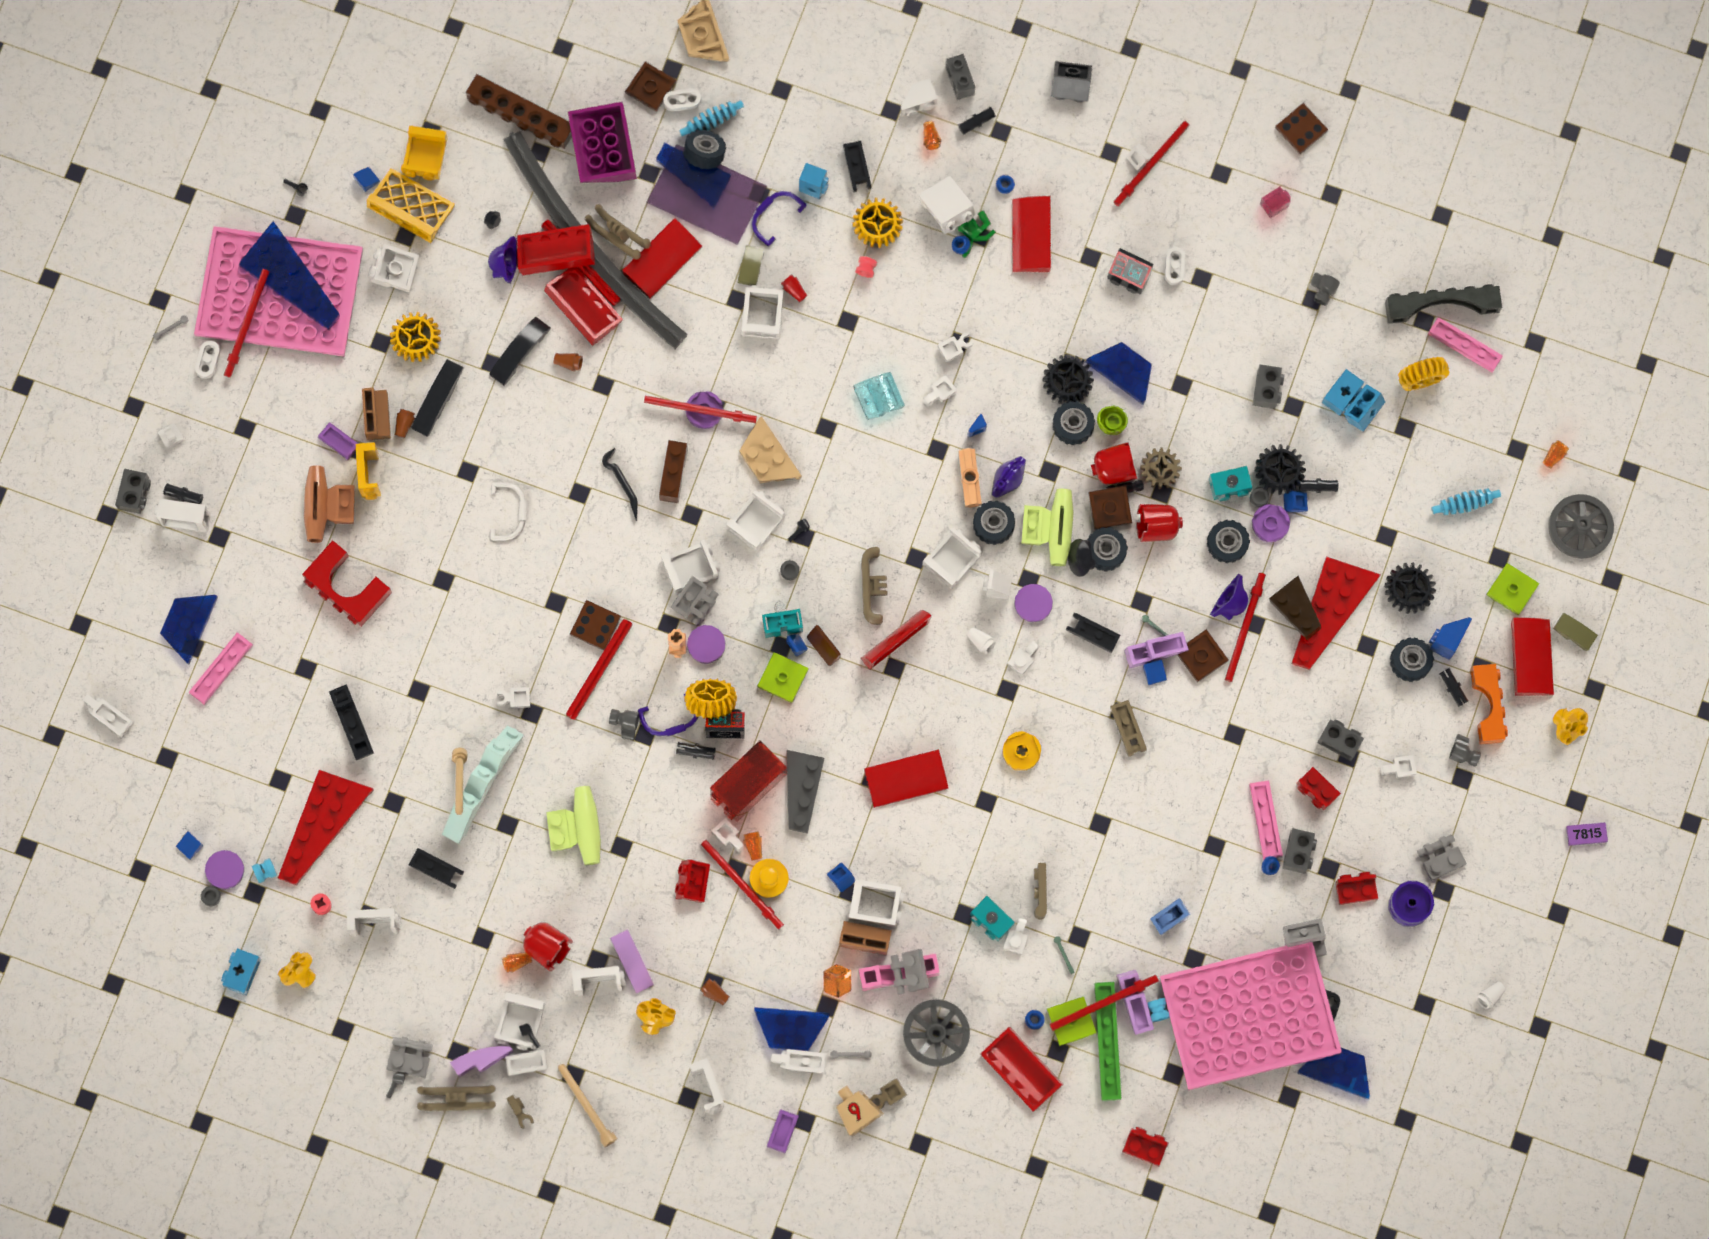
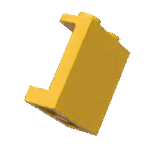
[401,125,448,181]
[355,442,381,500]

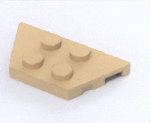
[677,0,729,62]
[739,416,802,483]

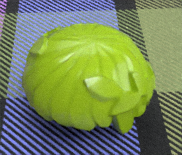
[1097,405,1128,435]

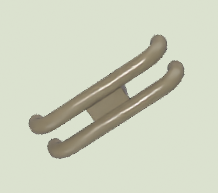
[585,204,651,260]
[861,547,888,625]
[417,1085,496,1111]

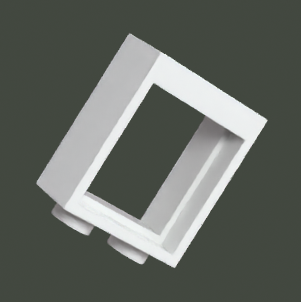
[741,285,784,339]
[154,499,211,533]
[849,879,904,928]

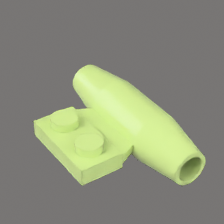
[1021,489,1074,566]
[546,786,601,865]

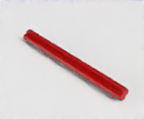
[541,220,620,306]
[566,619,633,720]

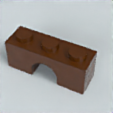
[659,440,688,503]

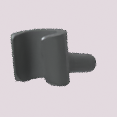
[386,1073,405,1099]

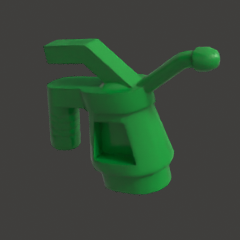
[957,210,996,258]

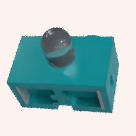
[1208,466,1253,501]
[762,602,803,638]
[970,896,1015,941]

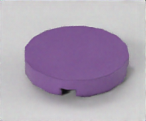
[685,391,723,429]
[1252,504,1290,542]
[1015,584,1053,622]
[687,625,726,664]
[205,850,245,889]

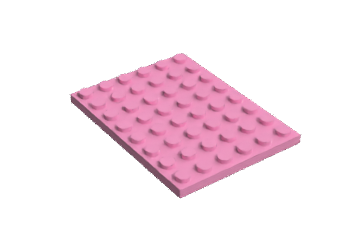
[194,226,363,357]
[1160,942,1342,1090]

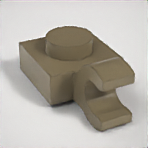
[506,1095,534,1129]

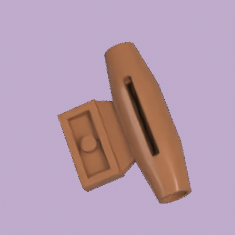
[304,465,355,543]

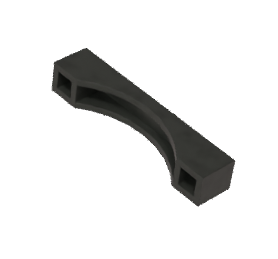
[1385,284,1502,324]

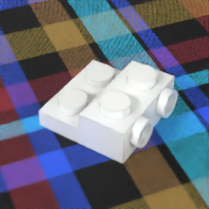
[368,244,419,292]

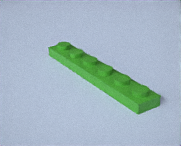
[1094,982,1122,1101]

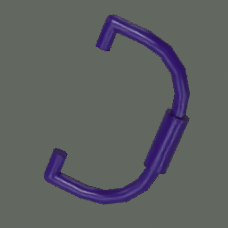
[752,191,807,246]
[637,694,698,736]

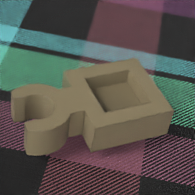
[870,1078,907,1109]

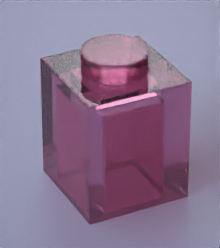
[1260,186,1291,218]

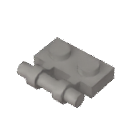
[671,576,719,625]
[1417,834,1467,881]
[890,949,929,995]
[387,1036,432,1078]

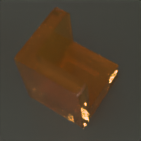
[823,964,851,998]

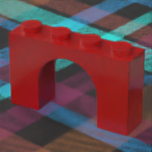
[302,540,392,627]

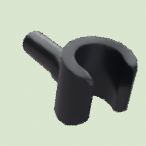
[283,178,308,196]
[788,518,810,543]
[519,1024,541,1048]

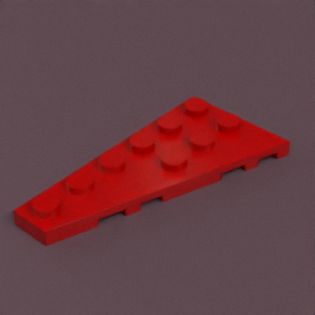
[1291,556,1381,670]
[278,770,374,886]

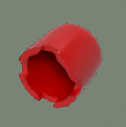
[1091,442,1137,485]
[1136,504,1183,542]
[523,922,573,971]

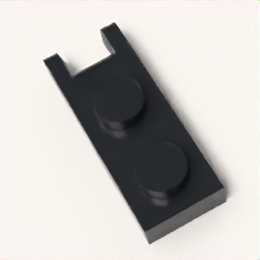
[843,141,872,193]
[1066,613,1121,653]
[409,848,464,889]

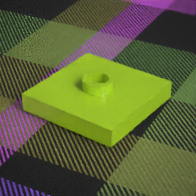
[1486,563,1540,615]
[757,652,809,703]
[1047,996,1097,1046]

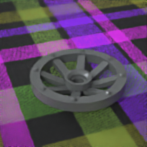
[1548,494,1614,559]
[903,999,970,1067]

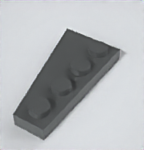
[787,750,824,834]

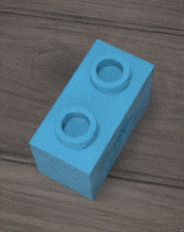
[799,163,829,199]
[1322,369,1364,416]
[1344,384,1385,432]
[221,948,261,996]

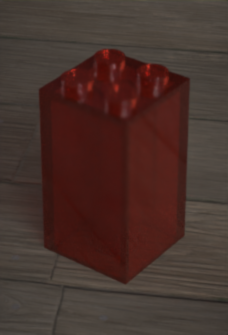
[710,740,787,822]

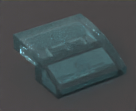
[853,372,905,420]

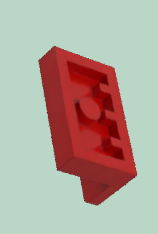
[1296,767,1341,810]
[675,859,710,903]
[1335,872,1378,905]
[1122,1127,1168,1166]

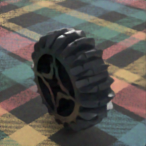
[1042,354,1094,404]
[1254,444,1306,495]
[1384,562,1436,614]

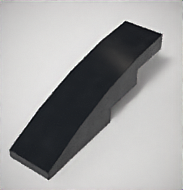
[411,359,464,437]

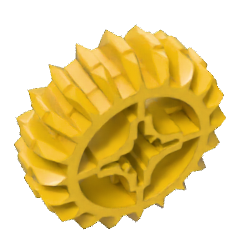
[852,198,903,248]
[390,312,441,362]
[1398,357,1450,391]
[685,678,737,719]

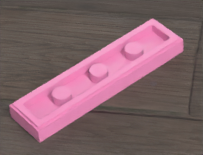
[1428,317,1503,373]
[189,632,253,705]
[1249,780,1283,860]

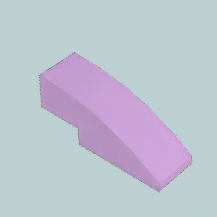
[1124,632,1188,668]
[610,930,654,994]
[1116,970,1154,1035]
[450,1046,513,1077]

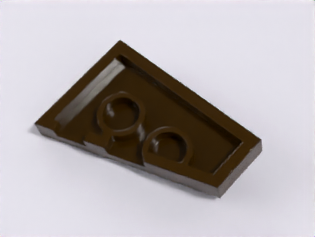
[1269,575,1321,640]

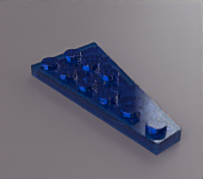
[238,221,340,331]

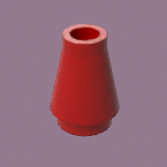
[781,274,808,303]

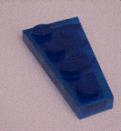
[656,142,731,208]

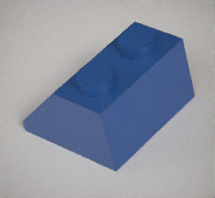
[1429,617,1472,660]

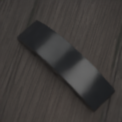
[489,317,551,386]
[329,684,374,761]

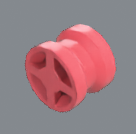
[855,256,877,278]
[311,894,332,915]

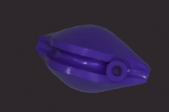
[488,236,517,283]
[991,456,1026,499]
[1210,574,1248,620]

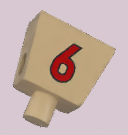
[837,1086,884,1136]

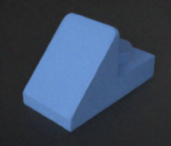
[1150,898,1191,935]

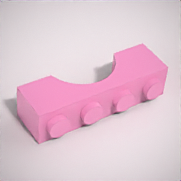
[859,953,940,991]

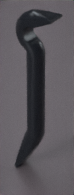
[602,448,638,521]

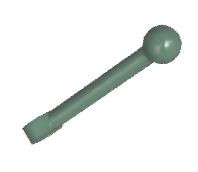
[1142,615,1168,636]
[1054,936,1075,974]

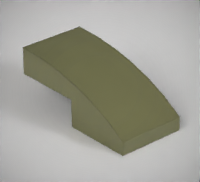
[738,245,764,286]
[1553,613,1598,651]

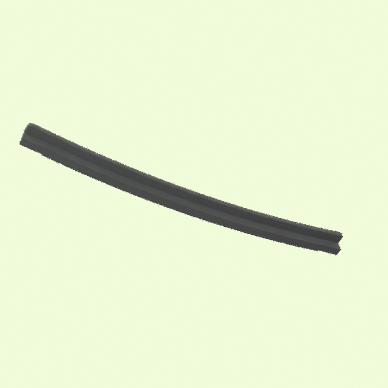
[504,131,687,349]

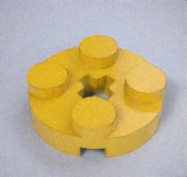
[1002,731,1041,771]

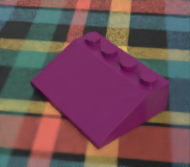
[567,101,637,183]

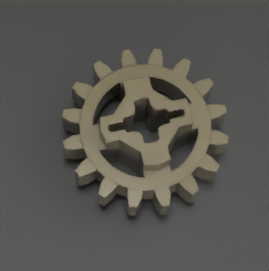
[1140,447,1182,489]

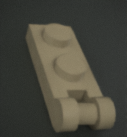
[1110,700,1147,757]
[1034,863,1047,920]

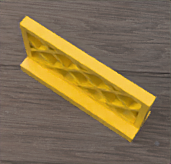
[367,168,455,243]

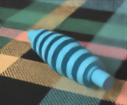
[679,100,744,137]
[1431,489,1501,515]

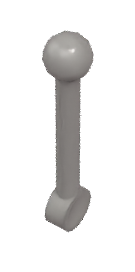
[153,315,188,340]
[830,1050,872,1059]

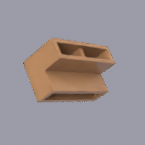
[362,387,391,441]
[839,921,892,956]

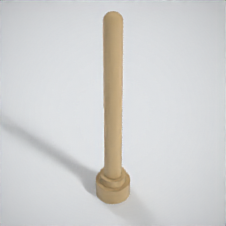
[452,747,467,815]
[558,1064,617,1147]

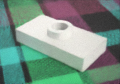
[505,1049,547,1076]

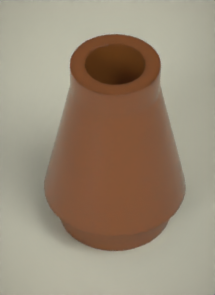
[553,353,583,372]
[394,409,415,438]
[700,978,730,1006]

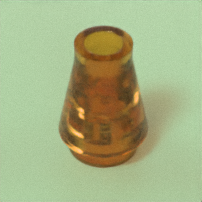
[923,121,942,150]
[1542,440,1569,469]
[743,831,763,861]
[502,952,532,973]

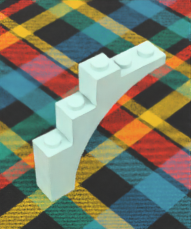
[442,726,524,844]

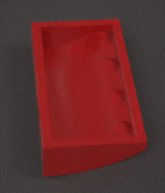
[1012,196,1051,272]
[622,218,702,299]
[517,224,595,276]
[544,267,623,346]
[860,610,931,670]
[1511,618,1554,696]
[864,749,949,808]
[980,1027,1063,1112]

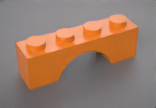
[1470,664,1508,745]

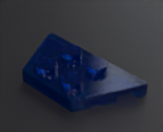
[1085,342,1152,405]
[160,595,218,665]
[754,1007,830,1052]
[1297,1048,1370,1100]

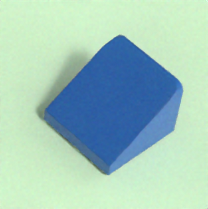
[353,167,380,192]
[968,413,987,437]
[1283,491,1308,512]
[786,634,808,657]
[1143,660,1167,685]
[176,831,203,860]
[827,862,855,892]

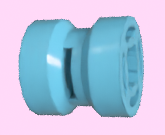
[252,858,277,884]
[1147,998,1170,1023]

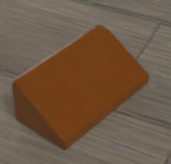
[807,625,841,666]

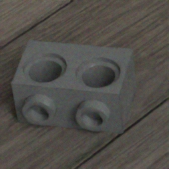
[945,54,975,100]
[1253,364,1285,409]
[115,469,151,514]
[1317,719,1364,761]
[1282,828,1317,874]

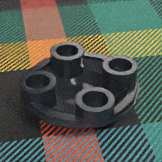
[1068,539,1095,577]

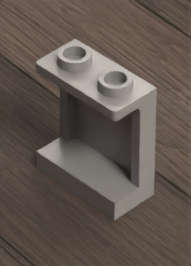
[1283,918,1327,957]

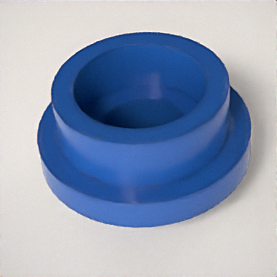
[996,175,1015,194]
[952,236,970,254]
[1261,856,1280,875]
[1025,1010,1045,1030]

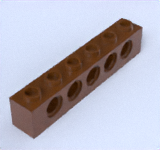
[466,74,572,149]

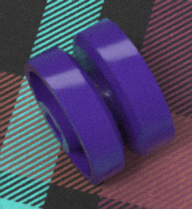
[1388,881,1434,927]

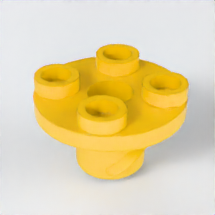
[1553,708,1588,745]
[750,859,789,898]
[278,952,316,988]
[636,998,676,1035]

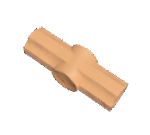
[958,448,982,508]
[668,629,686,658]

